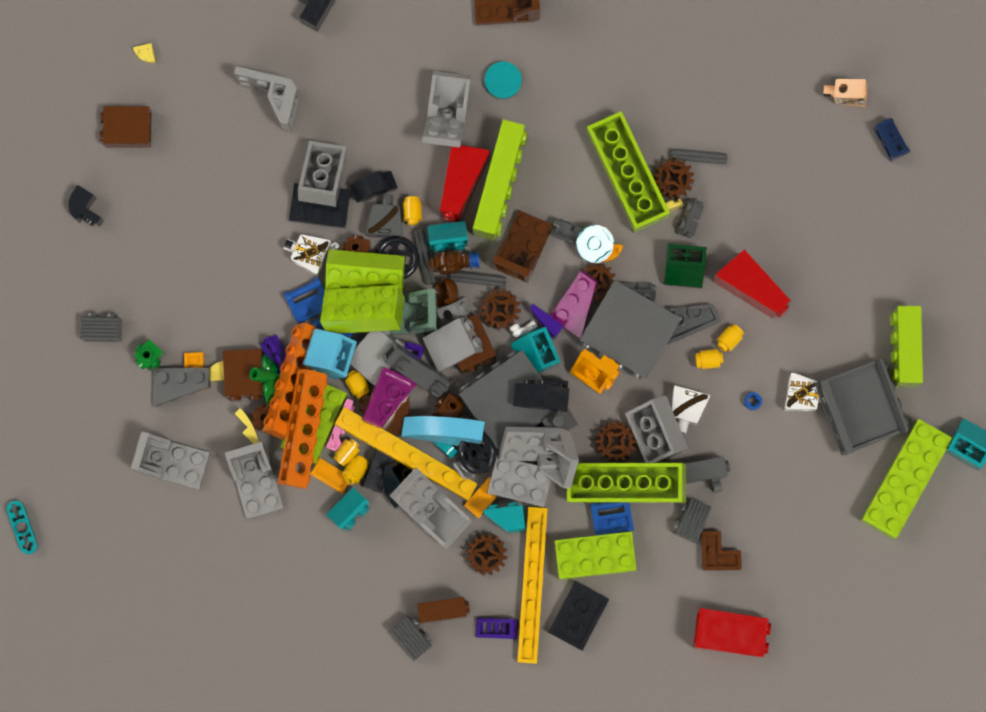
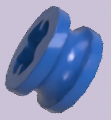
[469,251,480,269]
[744,392,762,410]

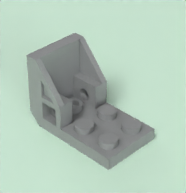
[234,66,300,133]
[422,71,471,148]
[498,427,579,488]
[131,431,210,490]
[225,442,284,520]
[390,468,472,549]

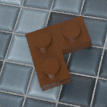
[701,531,741,571]

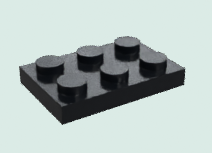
[289,183,351,229]
[548,581,609,651]

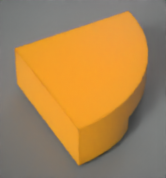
[602,244,623,262]

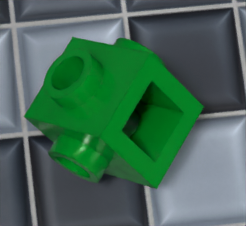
[133,339,166,371]

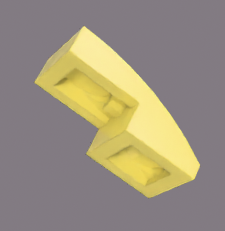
[235,409,260,444]

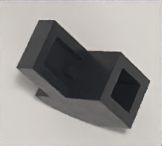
[350,171,398,203]
[68,185,104,227]

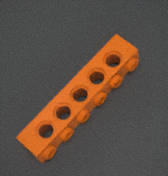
[263,322,320,440]
[277,369,327,489]

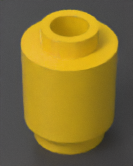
[403,196,422,225]
[716,324,744,352]
[695,348,724,370]
[344,370,371,400]
[333,438,360,467]
[342,455,369,485]

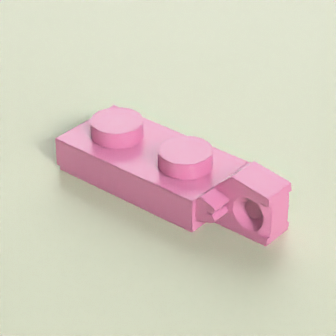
[326,399,355,451]

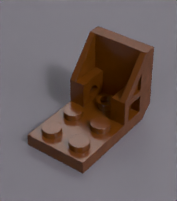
[474,0,540,26]
[492,210,553,283]

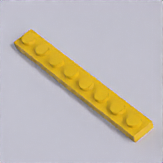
[334,407,477,501]
[517,507,548,664]

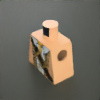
[823,79,868,107]

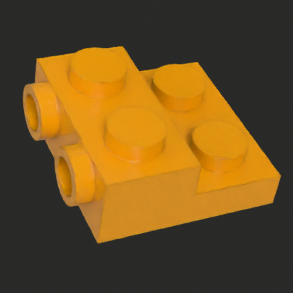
[569,348,620,395]

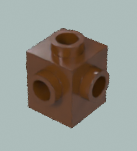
[342,235,371,253]
[431,393,464,418]
[250,404,270,434]

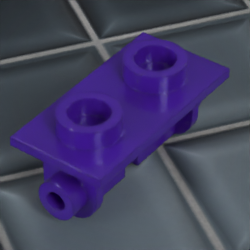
[260,334,286,374]

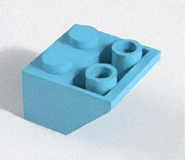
[303,329,357,379]

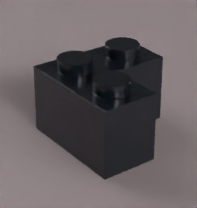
[298,0,336,32]
[513,380,570,412]

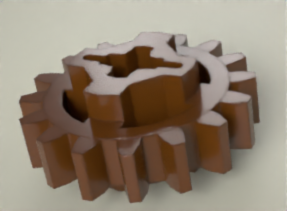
[653,158,694,200]
[428,251,470,275]
[577,263,615,304]
[480,288,521,331]
[595,421,637,463]
[466,533,508,576]

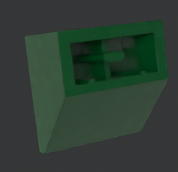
[664,244,707,289]

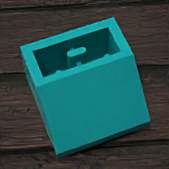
[428,221,469,254]
[510,327,561,374]
[945,418,986,470]
[326,487,371,532]
[484,502,525,533]

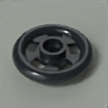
[375,236,419,279]
[457,432,496,475]

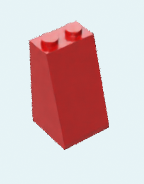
[440,145,490,223]
[713,249,791,319]
[693,608,771,658]

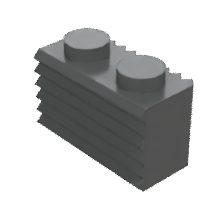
[80,313,122,342]
[673,498,712,544]
[389,616,433,661]

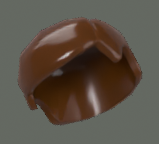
[435,278,459,308]

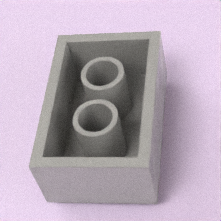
[298,141,347,207]
[625,396,688,463]
[487,456,551,508]

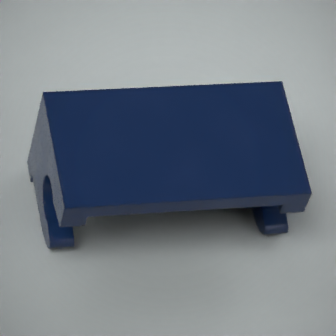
[874,118,910,162]

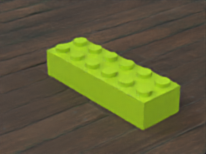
[586,111,670,233]
[473,119,528,241]
[860,419,953,540]
[567,463,686,503]

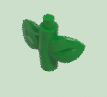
[249,354,280,405]

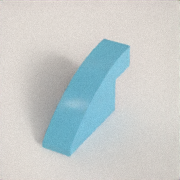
[401,416,485,446]

